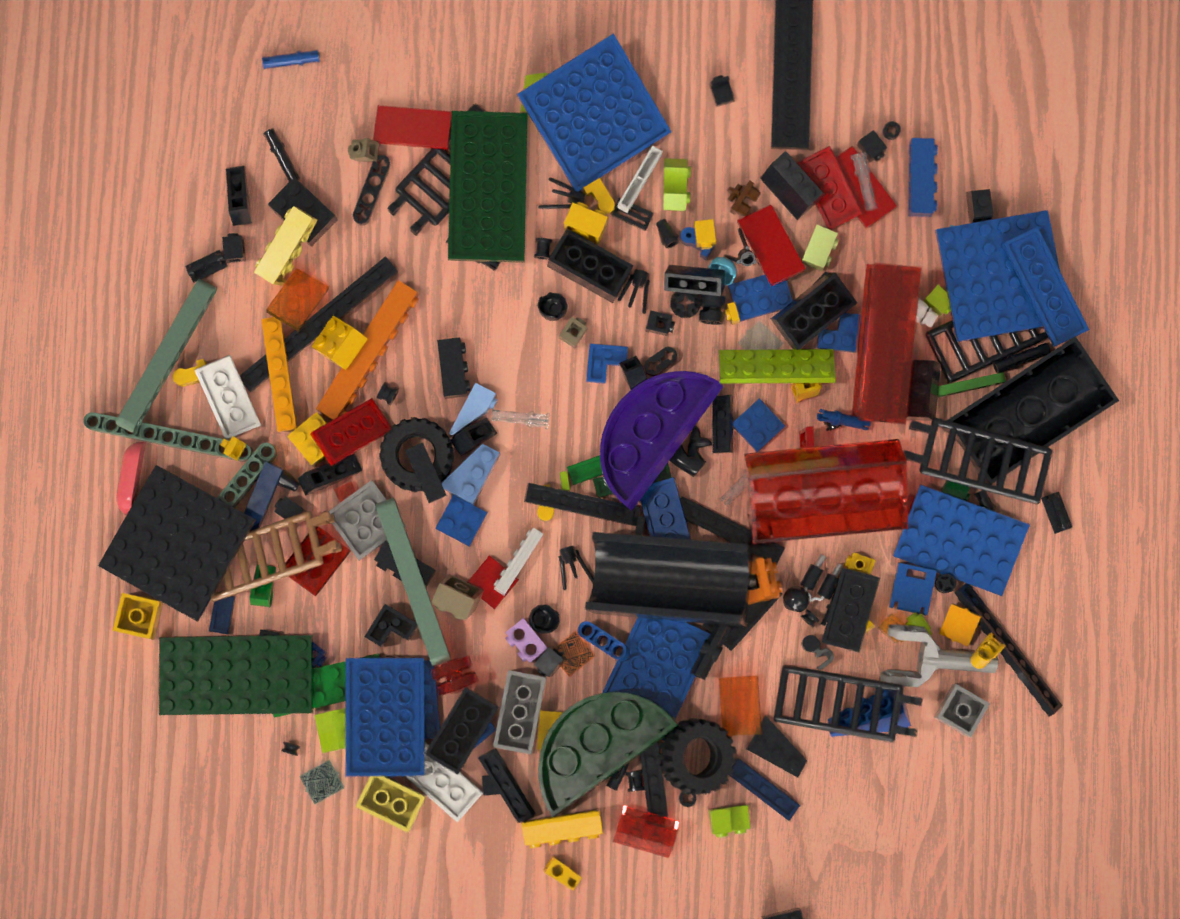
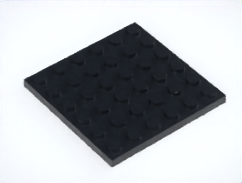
[98,465,256,622]

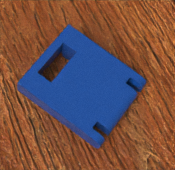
[889,562,937,616]

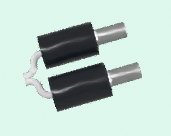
[800,554,843,602]

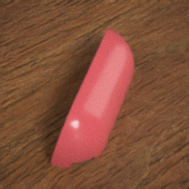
[116,442,146,515]

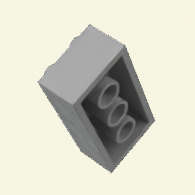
[493,670,546,754]

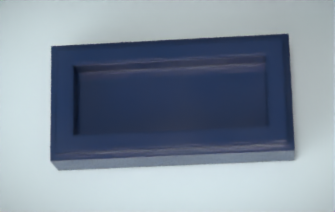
[209,596,235,635]

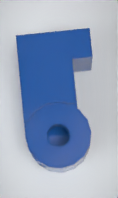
[680,227,715,260]

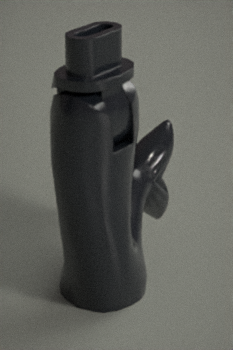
[669,425,712,477]

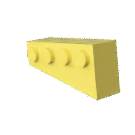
[254,206,317,286]

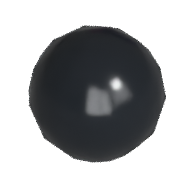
[783,586,810,612]

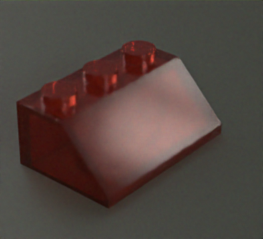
[286,526,351,597]
[613,805,679,858]

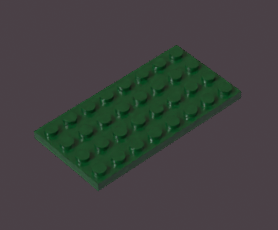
[448,111,528,263]
[159,635,313,715]

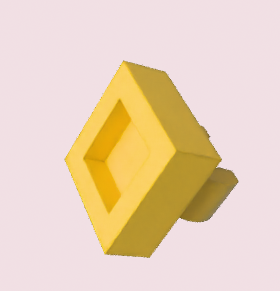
[220,436,247,461]

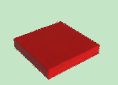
[467,555,519,610]

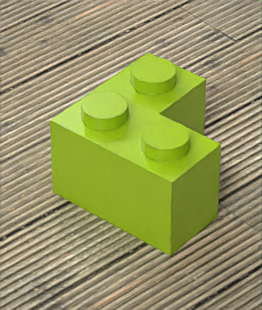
[708,805,751,838]

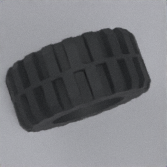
[379,417,454,492]
[658,718,736,795]

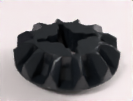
[670,292,700,318]

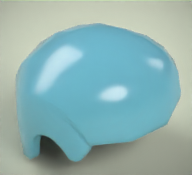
[708,257,737,286]

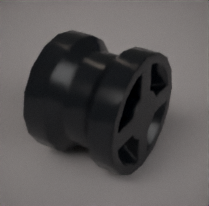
[377,381,399,405]
[935,574,956,593]

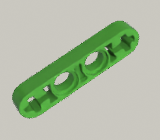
[938,373,1006,398]

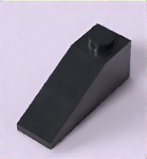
[226,166,252,226]
[298,454,362,496]

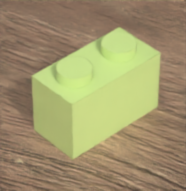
[802,225,839,271]

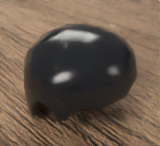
[537,292,568,321]
[528,605,560,634]

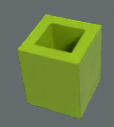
[924,285,951,316]

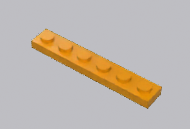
[261,316,297,433]

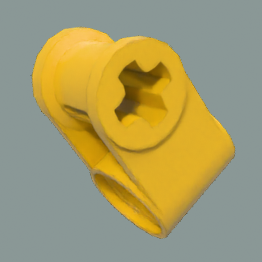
[970,633,1006,669]

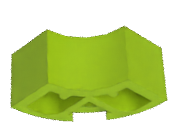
[663,158,691,211]

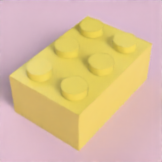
[355,776,427,832]

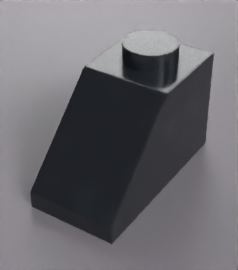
[451,418,497,456]

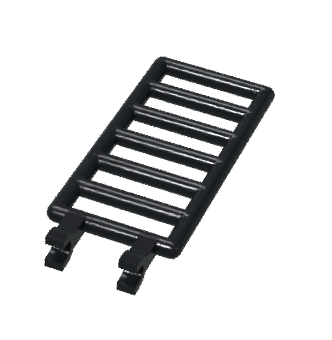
[387,104,485,236]
[925,320,1049,383]
[901,418,1053,504]
[774,665,923,743]

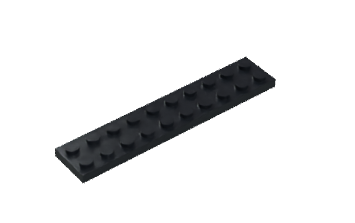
[771,0,813,150]

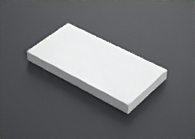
[195,355,261,440]
[406,741,483,822]

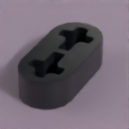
[644,347,677,376]

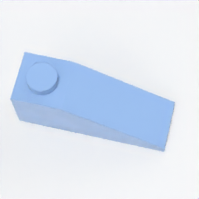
[449,383,498,437]

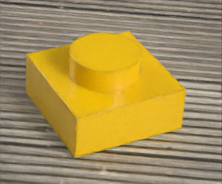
[724,302,740,325]

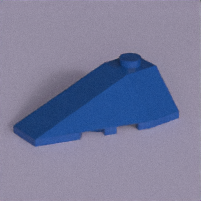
[828,690,911,737]

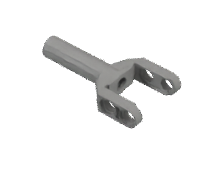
[879,624,998,687]

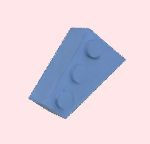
[441,444,500,505]

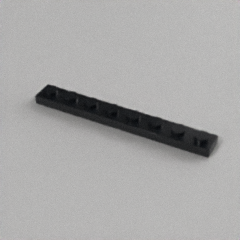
[954,583,1063,717]

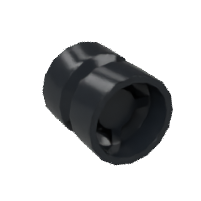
[699,294,726,325]

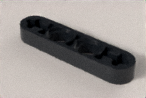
[353,155,391,226]

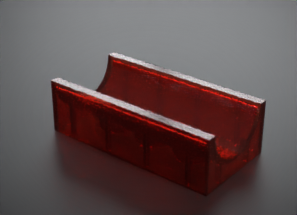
[851,263,922,424]
[744,439,908,544]

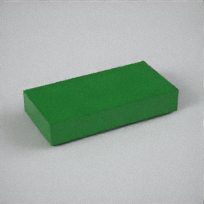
[567,455,603,485]

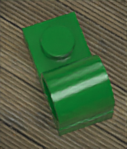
[249,564,276,608]

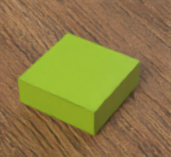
[560,471,570,492]

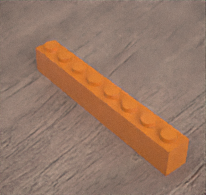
[316,280,419,420]

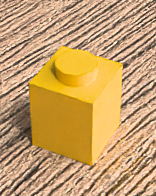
[694,219,716,250]

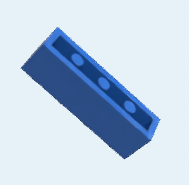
[908,138,938,217]

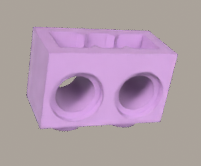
[505,618,547,663]

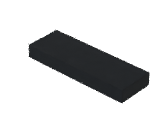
[713,395,733,454]
[405,442,447,504]

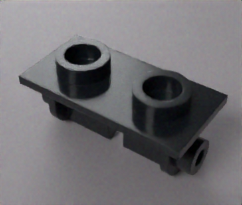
[185,250,228,283]
[1041,492,1072,534]

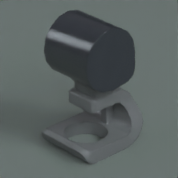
[801,635,834,670]

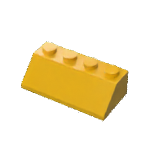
[521,809,603,849]

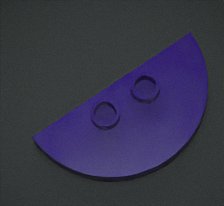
[600,371,723,511]

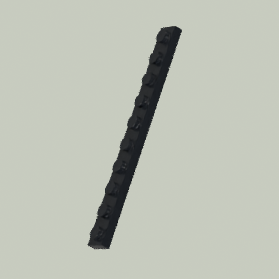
[240,256,398,393]

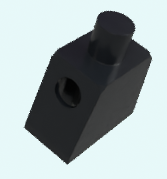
[966,189,993,224]

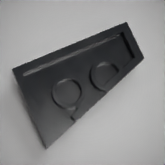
[747,715,807,778]

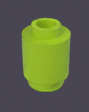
[905,612,933,635]

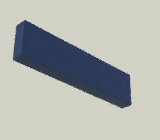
[244,461,284,539]
[729,758,801,821]

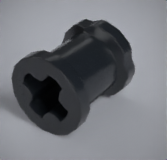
[534,238,552,260]
[626,770,645,792]

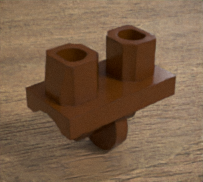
[727,180,761,217]

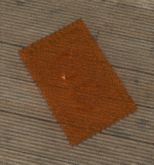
[266,268,329,332]
[719,676,762,736]

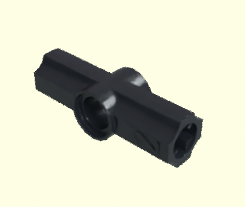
[690,624,731,681]

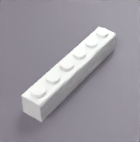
[617,146,663,213]
[494,528,543,595]

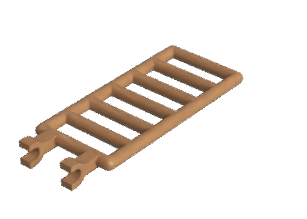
[211,511,342,602]

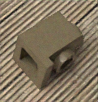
[348,138,379,162]
[559,317,588,349]

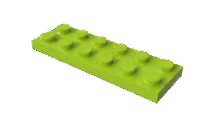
[719,349,836,384]

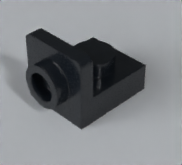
[710,75,735,107]

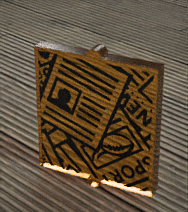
[555,631,595,677]

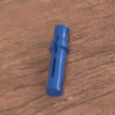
[262,50,320,69]
[817,409,871,431]

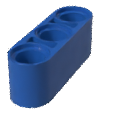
[578,621,630,661]

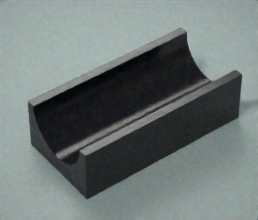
[942,336,1119,484]
[585,532,753,627]

